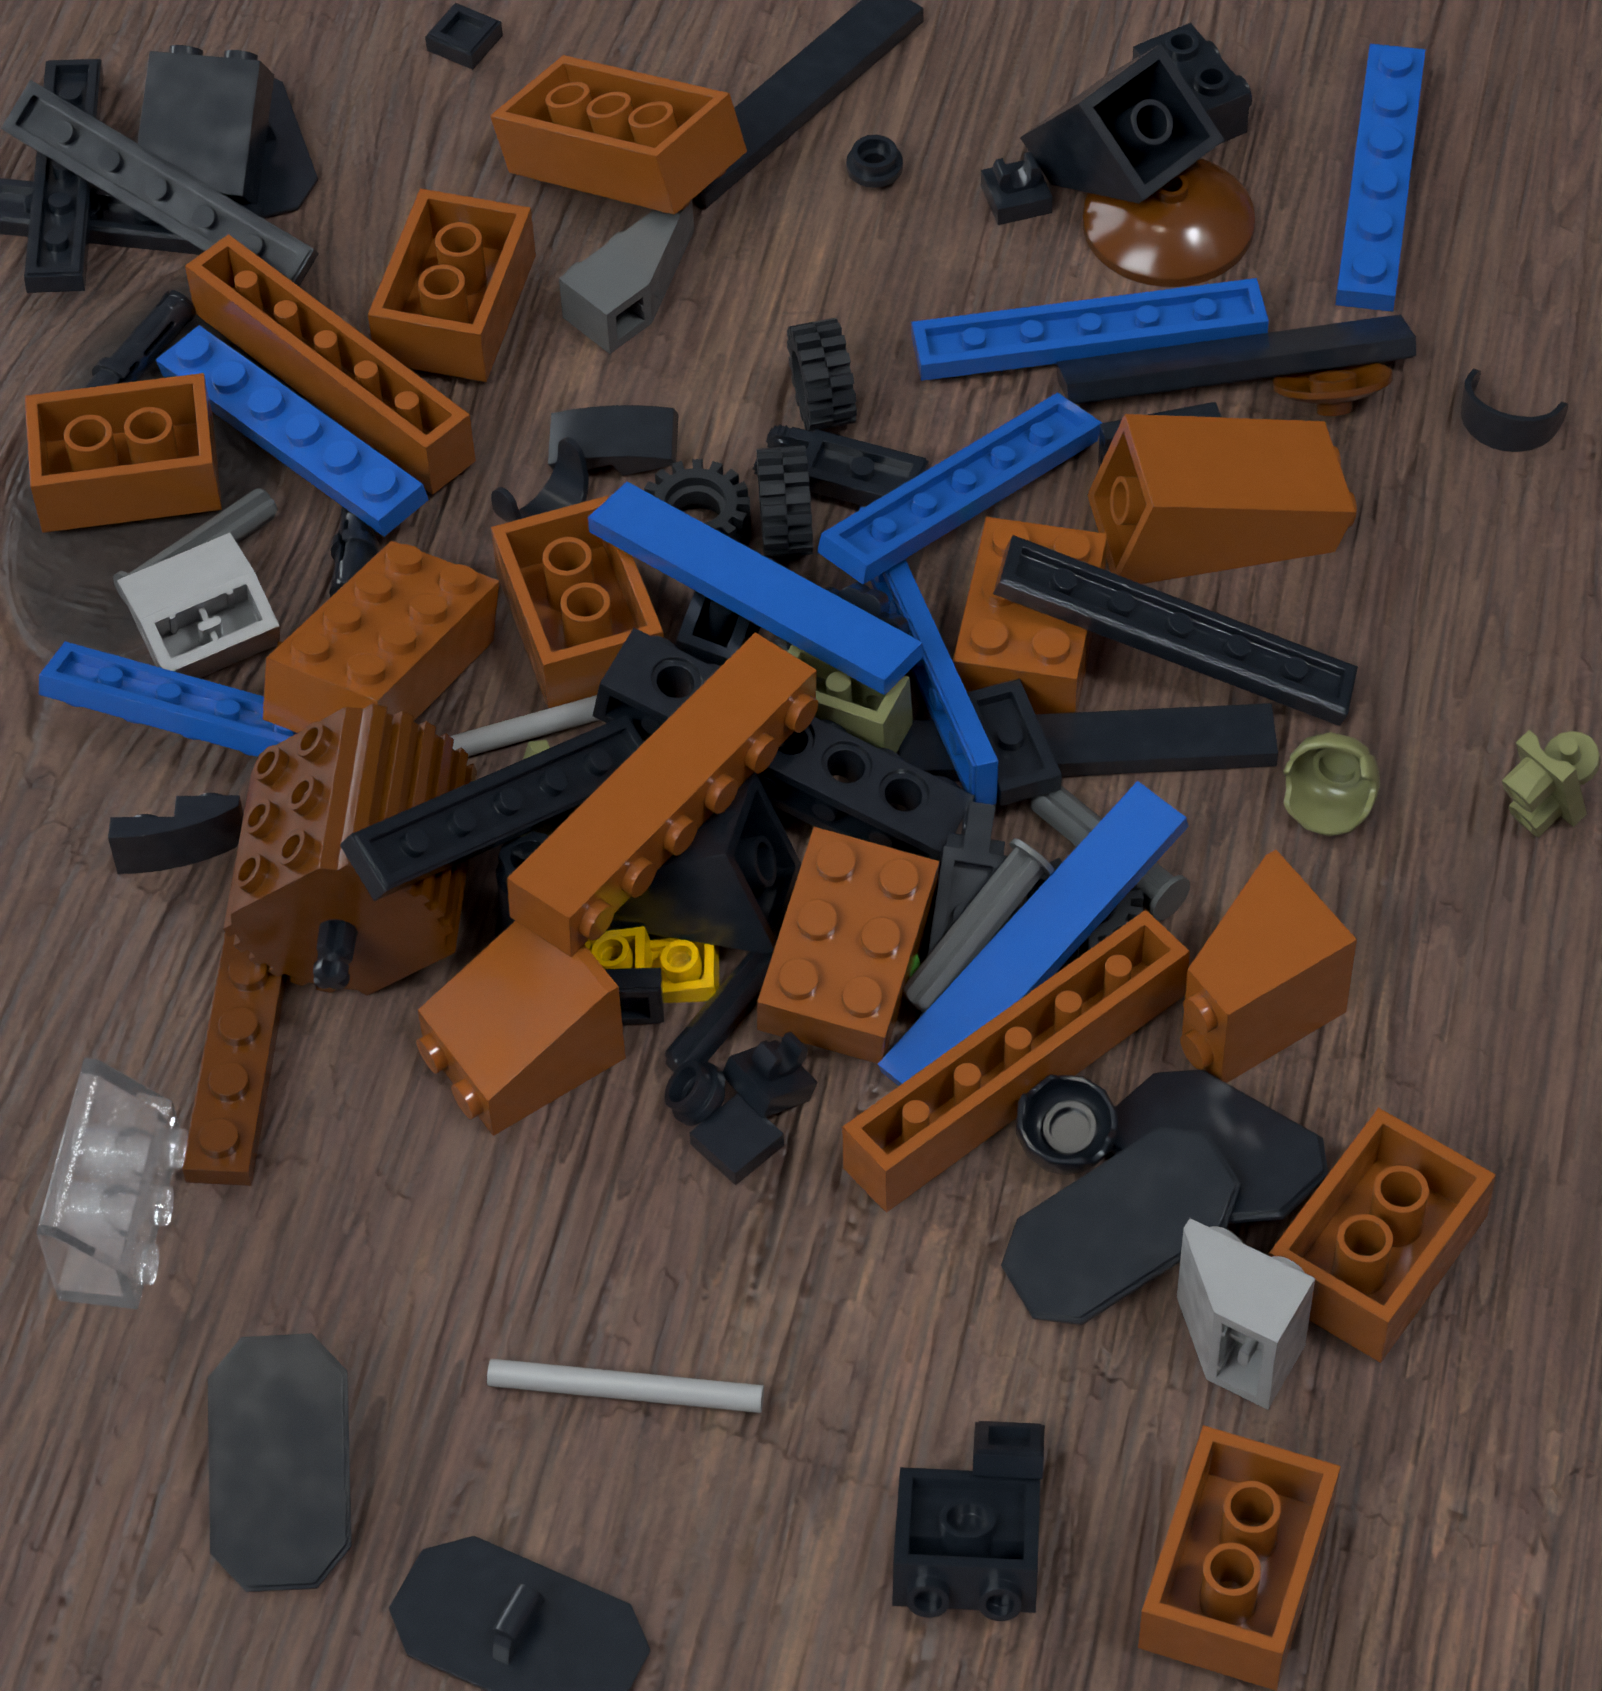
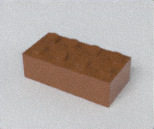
[490,55,747,215]
[263,540,499,733]

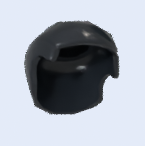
[1016,1074,1118,1175]

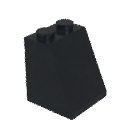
[1020,44,1224,203]
[610,772,801,954]

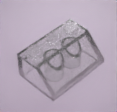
[36,1058,188,1309]

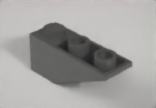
[559,200,694,354]

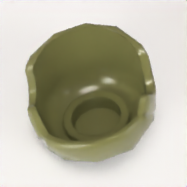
[1283,732,1380,837]

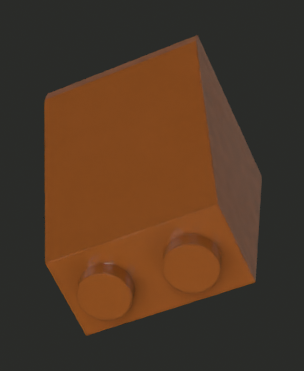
[1180,849,1357,1083]
[416,921,626,1136]

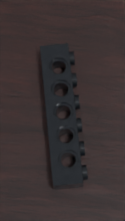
[592,628,975,861]

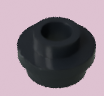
[846,135,903,188]
[664,1061,725,1126]

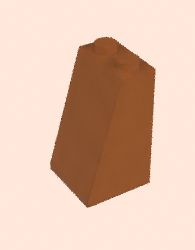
[1087,414,1357,584]

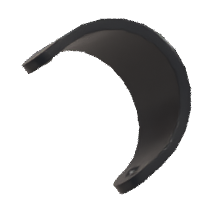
[1461,368,1568,452]
[491,437,589,522]

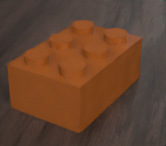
[368,188,536,382]
[25,373,222,533]
[491,495,664,708]
[953,517,1107,714]
[757,827,939,1064]
[1269,1107,1496,1363]
[1138,1425,1341,1691]

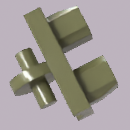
[1502,730,1601,838]

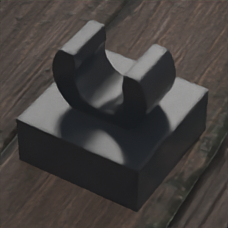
[981,152,1053,225]
[723,1031,818,1118]

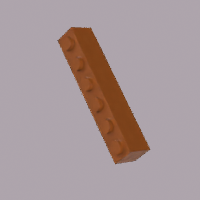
[185,234,476,495]
[507,632,818,957]
[842,909,1190,1213]

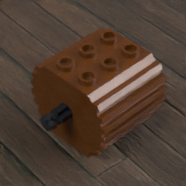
[223,704,477,996]

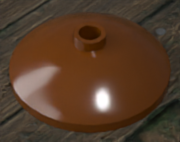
[1083,158,1255,287]

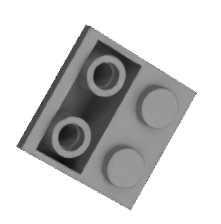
[117,533,280,679]
[1177,1218,1315,1410]

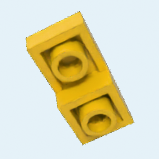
[585,926,719,1003]

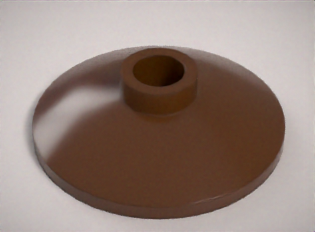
[1273,363,1393,416]

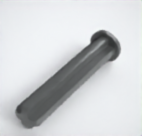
[113,488,278,606]
[1030,786,1190,921]
[902,838,1054,1013]

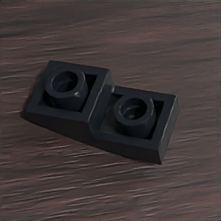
[548,405,679,476]
[108,793,244,874]

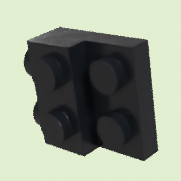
[892,1467,1040,1621]

